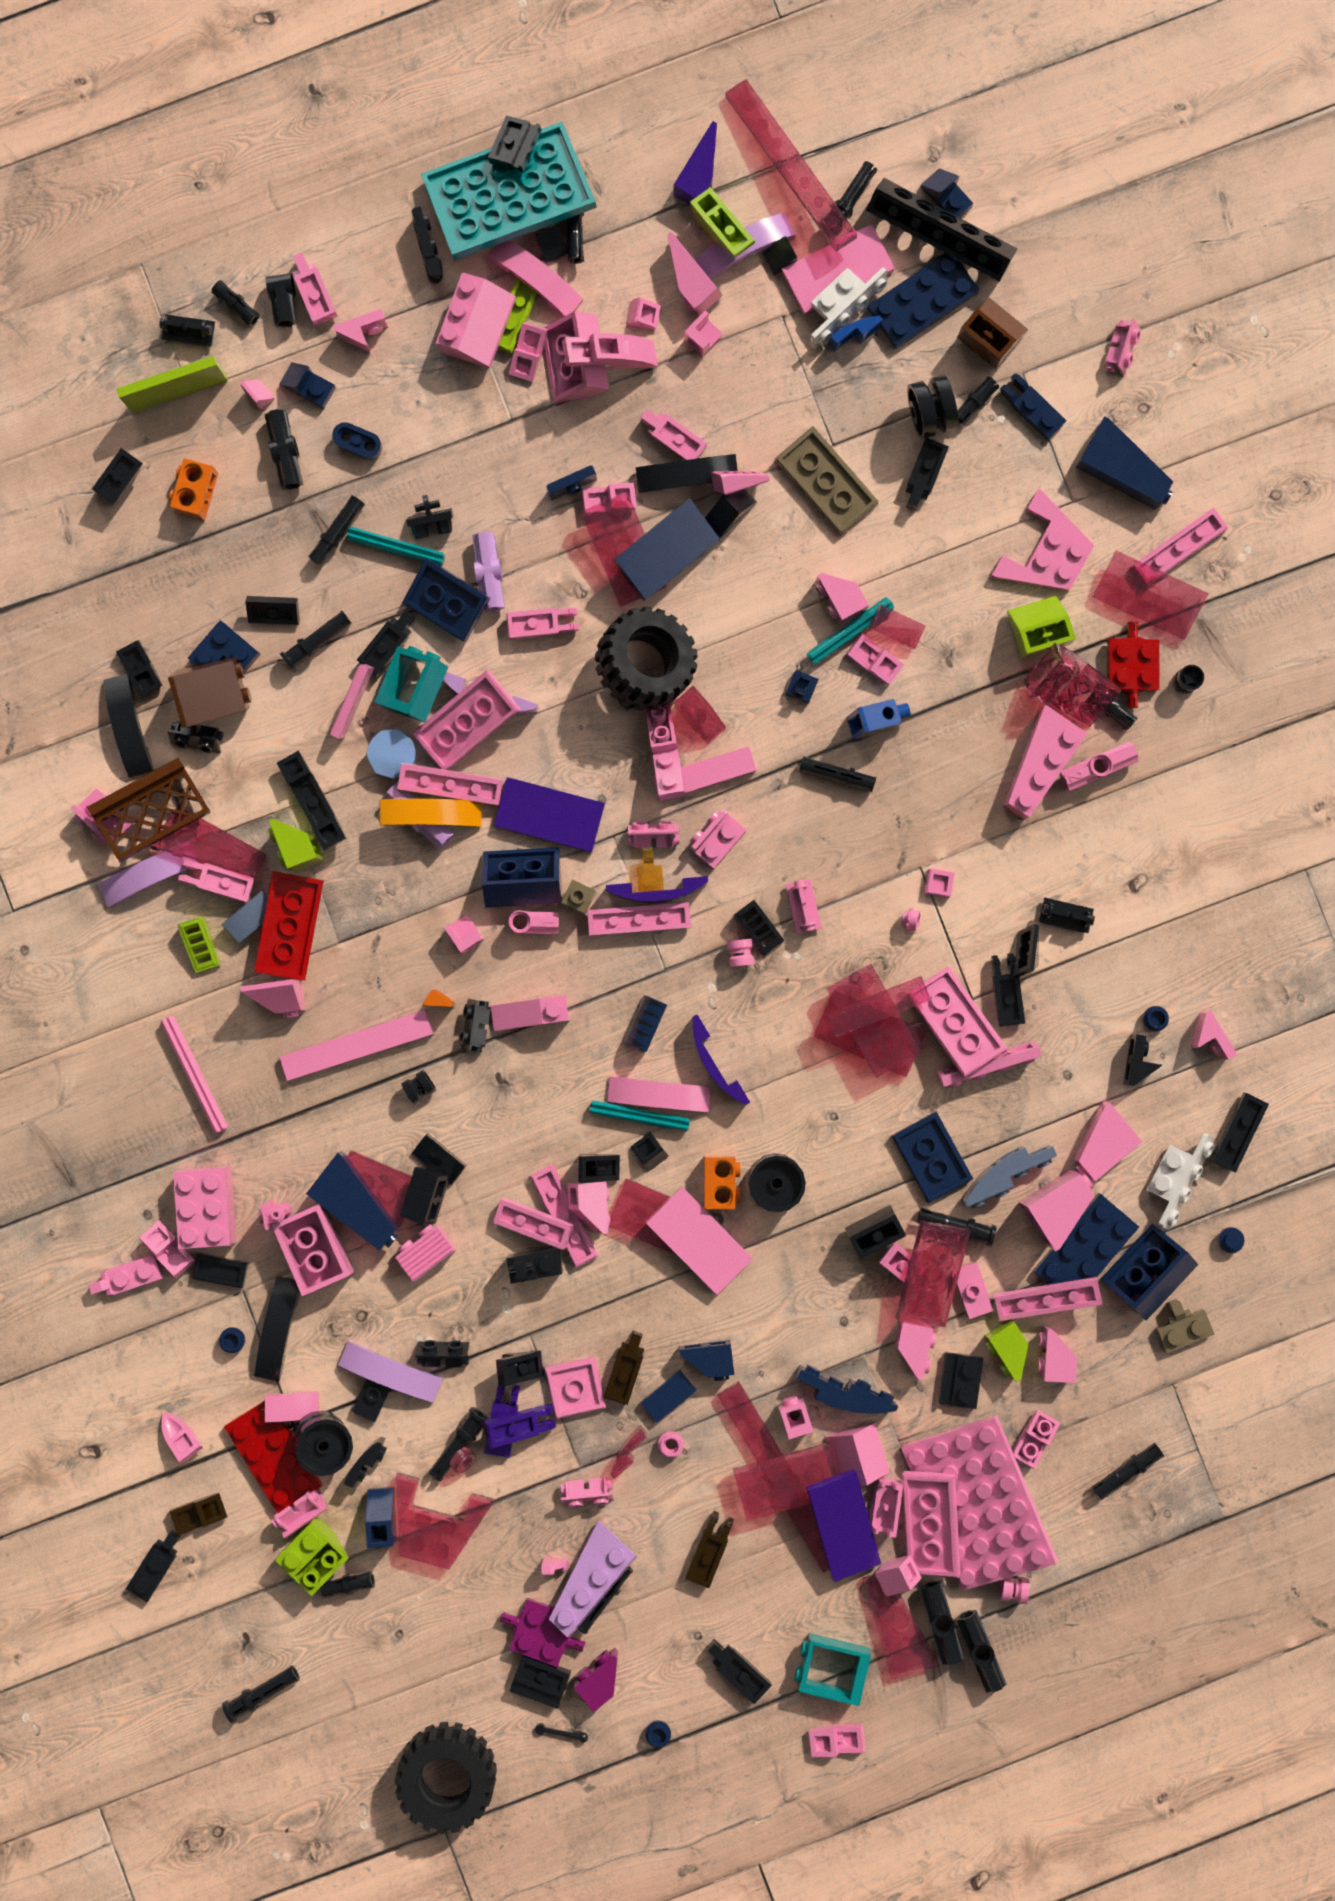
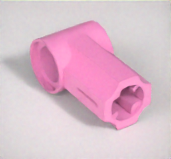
[508,910,559,935]

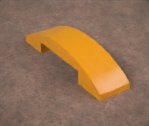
[379,799,481,827]

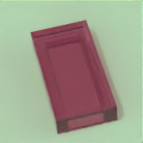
[869,605,926,649]

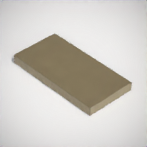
[774,426,879,536]

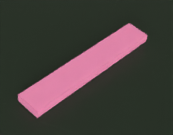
[280,1010,434,1081]

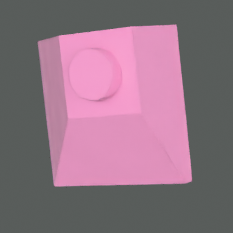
[240,979,305,1018]

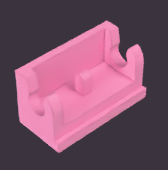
[869,1477,903,1538]

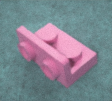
[71,788,135,845]
[690,809,746,869]

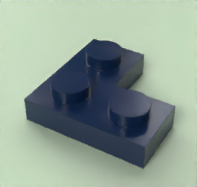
[188,620,260,673]

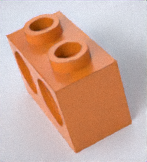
[169,458,219,521]
[704,1156,740,1209]

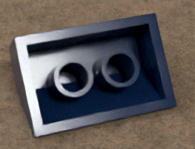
[482,847,562,908]
[1101,1223,1198,1321]

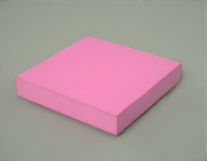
[545,1356,606,1419]

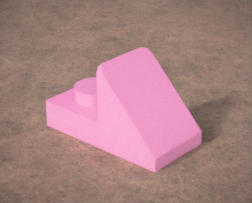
[333,309,388,353]
[1191,1010,1237,1060]
[878,1242,925,1287]

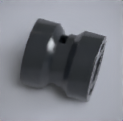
[1173,665,1204,694]
[401,1070,437,1105]

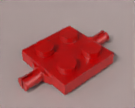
[1107,621,1160,709]

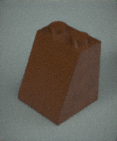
[168,657,252,728]

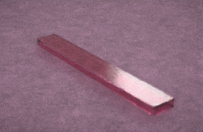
[725,79,857,252]
[717,1381,829,1573]

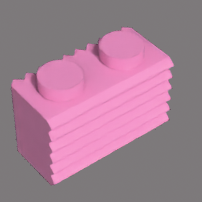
[395,1224,457,1282]

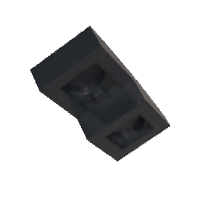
[116,640,163,697]

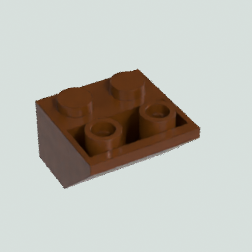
[957,298,1028,369]

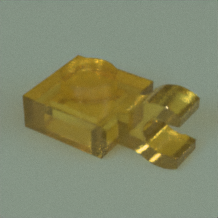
[637,848,664,892]

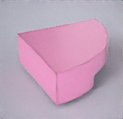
[541,1558,569,1575]

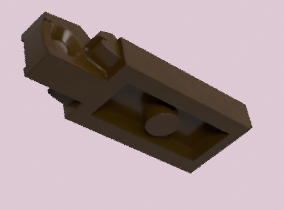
[603,1331,644,1406]

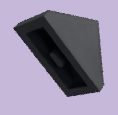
[705,489,757,538]
[578,1154,620,1182]

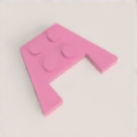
[991,489,1094,592]

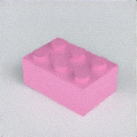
[173,1166,236,1249]
[271,1204,354,1296]

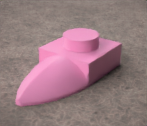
[162,1412,203,1463]

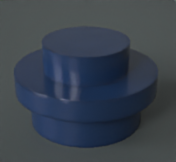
[1143,1006,1169,1031]
[1218,1227,1245,1253]
[219,1327,245,1353]
[645,1720,671,1747]

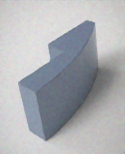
[221,890,267,944]

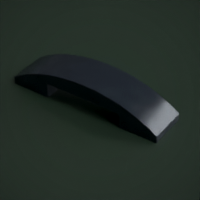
[635,454,738,493]
[103,674,154,778]
[277,750,347,851]
[254,1275,300,1382]

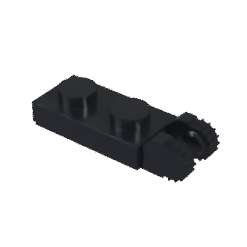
[411,207,443,284]
[991,953,1025,1027]

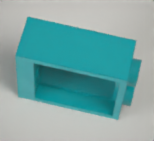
[374,646,449,723]
[794,1633,871,1706]

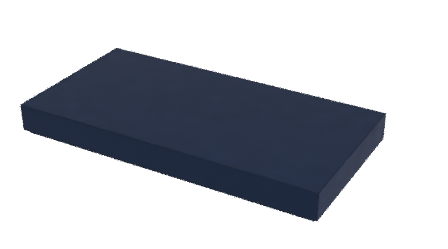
[612,498,720,601]

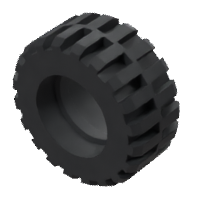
[595,607,698,711]
[395,1722,497,1834]

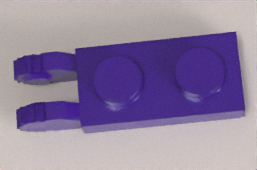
[484,1385,520,1458]
[484,1404,556,1448]

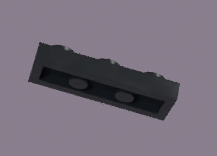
[1210,1092,1269,1173]

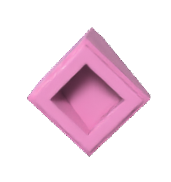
[626,297,661,331]
[240,380,275,410]

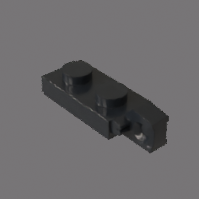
[905,438,949,511]
[357,610,415,677]
[126,1530,181,1602]
[707,1639,772,1704]

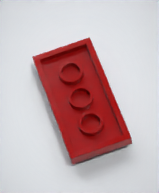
[253,871,324,981]
[224,1400,323,1513]

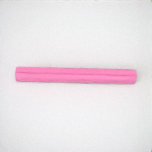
[161,1016,228,1133]

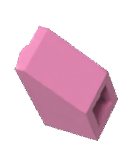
[815,573,869,625]
[568,1181,610,1234]
[895,1319,936,1380]
[1036,1325,1077,1383]

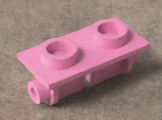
[1104,318,1141,377]
[628,821,679,848]
[785,879,821,934]
[258,1199,292,1230]
[561,1477,614,1508]
[272,1489,327,1539]

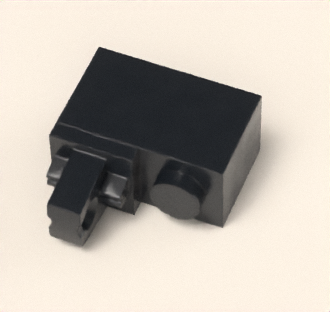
[506,1246,564,1284]

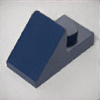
[920,168,974,218]
[279,362,336,409]

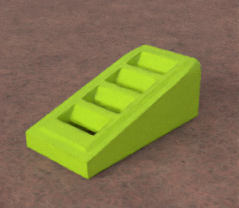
[177,917,221,973]

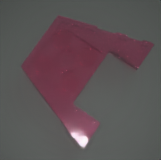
[396,1472,494,1570]

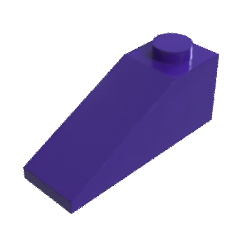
[673,121,717,205]

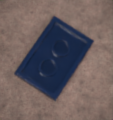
[402,558,490,642]
[891,1111,973,1203]

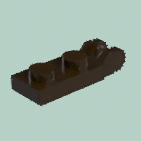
[685,1511,734,1588]

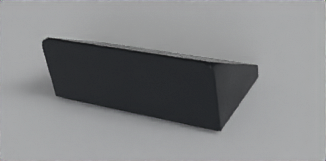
[412,1133,467,1185]

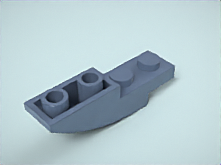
[962,1145,1057,1208]

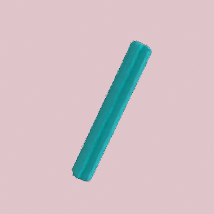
[347,527,445,567]
[807,597,894,665]
[589,1100,690,1132]

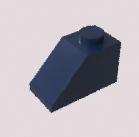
[680,1340,734,1381]

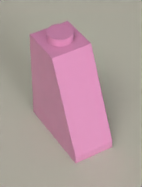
[1074,1101,1142,1181]

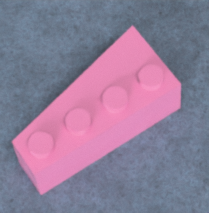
[1003,704,1088,820]

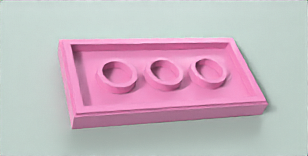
[782,224,895,316]
[412,669,521,770]
[906,966,1007,1078]
[645,1186,753,1295]
[902,1471,961,1578]

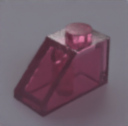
[674,686,726,744]

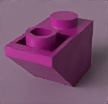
[574,1647,618,1713]

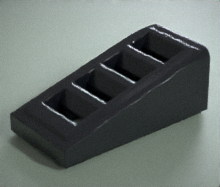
[733,900,784,956]

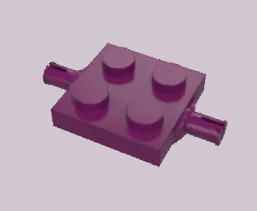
[500,1598,585,1667]

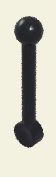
[535,1723,588,1743]

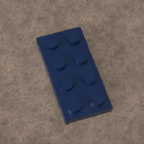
[867,253,980,349]
[1033,1193,1139,1285]

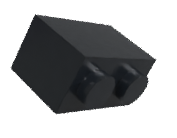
[845,1205,906,1259]

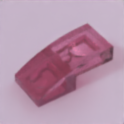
[611,1425,647,1479]

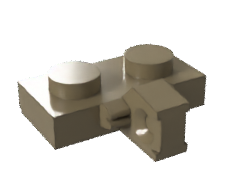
[1155,1299,1214,1353]

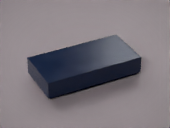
[641,1369,697,1423]

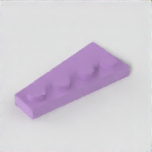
[549,1521,637,1637]

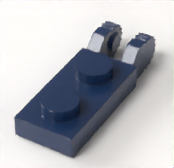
[1000,373,1067,441]

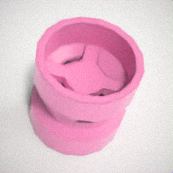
[727,939,755,967]
[999,1577,1030,1604]

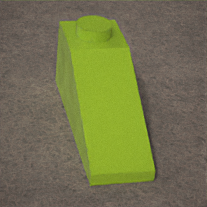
[690,187,755,258]

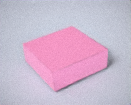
[924,868,955,898]

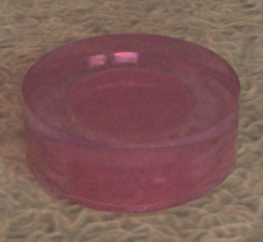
[450,1447,476,1473]

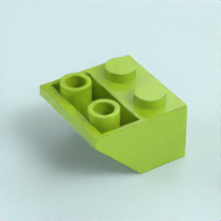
[1007,596,1076,659]
[268,819,325,872]
[275,1516,349,1596]

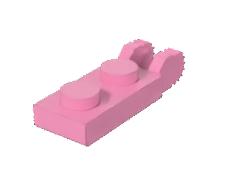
[506,608,579,640]
[178,860,254,903]

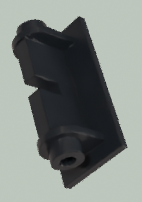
[159,314,215,347]
[167,721,224,754]
[1039,897,1095,934]
[459,999,491,1052]
[415,1340,470,1368]

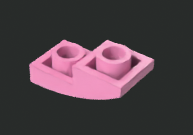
[1012,1410,1060,1469]

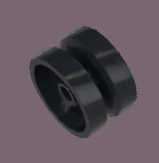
[907,374,959,439]
[748,1153,806,1212]
[291,1411,353,1476]

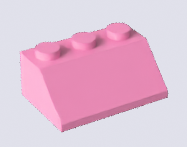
[436,272,516,368]
[544,311,609,403]

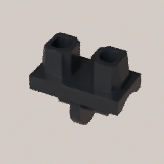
[406,495,454,539]

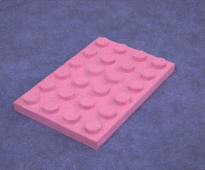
[901,1415,1058,1591]

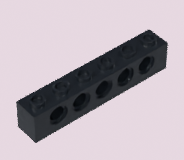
[866,178,1018,282]

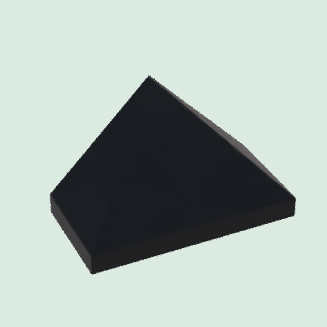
[1013,924,1039,978]

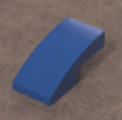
[829,316,883,351]

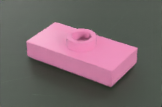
[952,1261,993,1319]

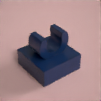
[785,670,819,704]

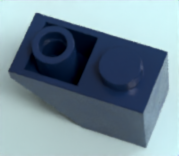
[365,1487,397,1548]

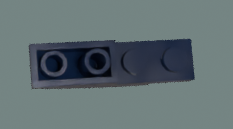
[795,1364,898,1414]

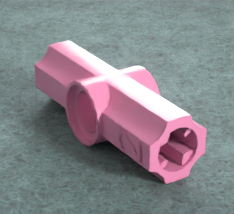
[1059,741,1139,792]

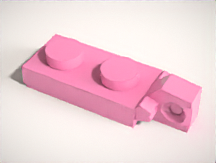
[293,252,338,326]
[641,409,707,460]
[88,1255,164,1296]

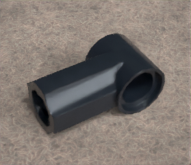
[266,273,297,328]

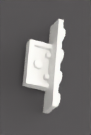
[810,267,888,350]
[1147,1133,1215,1230]

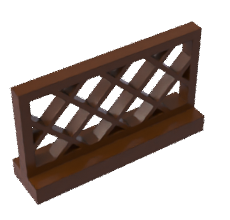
[87,757,211,863]

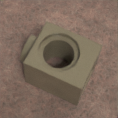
[561,879,596,915]

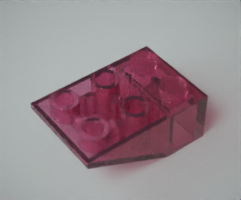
[1024,643,1121,728]

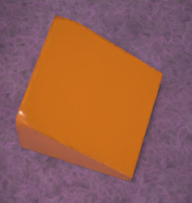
[422,989,456,1007]

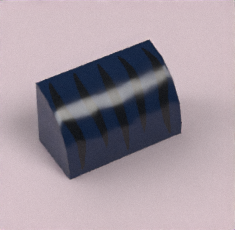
[624,995,667,1052]

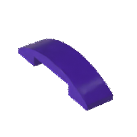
[606,876,708,903]
[692,1015,750,1105]

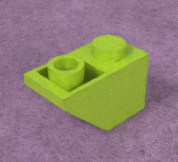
[985,1319,1029,1383]

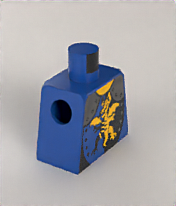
[846,699,911,741]

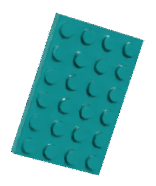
[421,122,597,261]

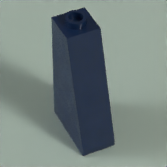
[1076,416,1173,510]
[306,1151,398,1251]

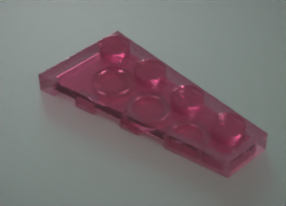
[150,806,266,877]
[862,1574,941,1680]

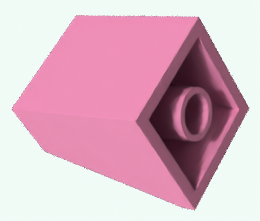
[1019,1170,1094,1251]

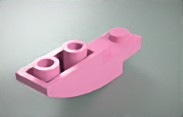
[562,333,658,369]
[645,704,685,801]

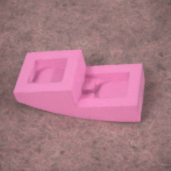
[508,322,548,382]
[581,483,637,516]
[845,634,904,685]
[139,1221,195,1279]
[265,1391,319,1422]
[809,1723,866,1757]

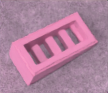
[711,471,770,495]

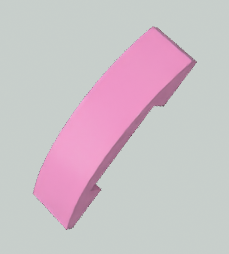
[489,240,583,317]
[607,1076,711,1112]

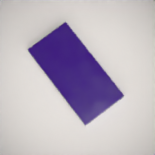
[494,777,605,852]
[806,1469,881,1582]

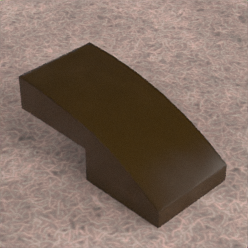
[169,1493,228,1536]

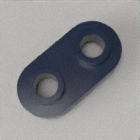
[332,422,382,460]

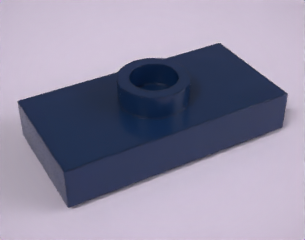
[546,465,597,500]

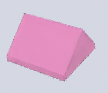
[825,1422,889,1486]

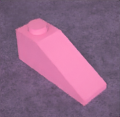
[668,232,723,316]
[491,995,570,1031]

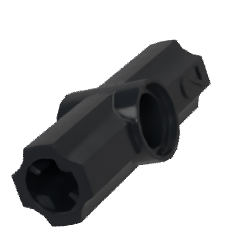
[264,409,304,490]
[920,1581,964,1665]
[956,1610,1007,1693]

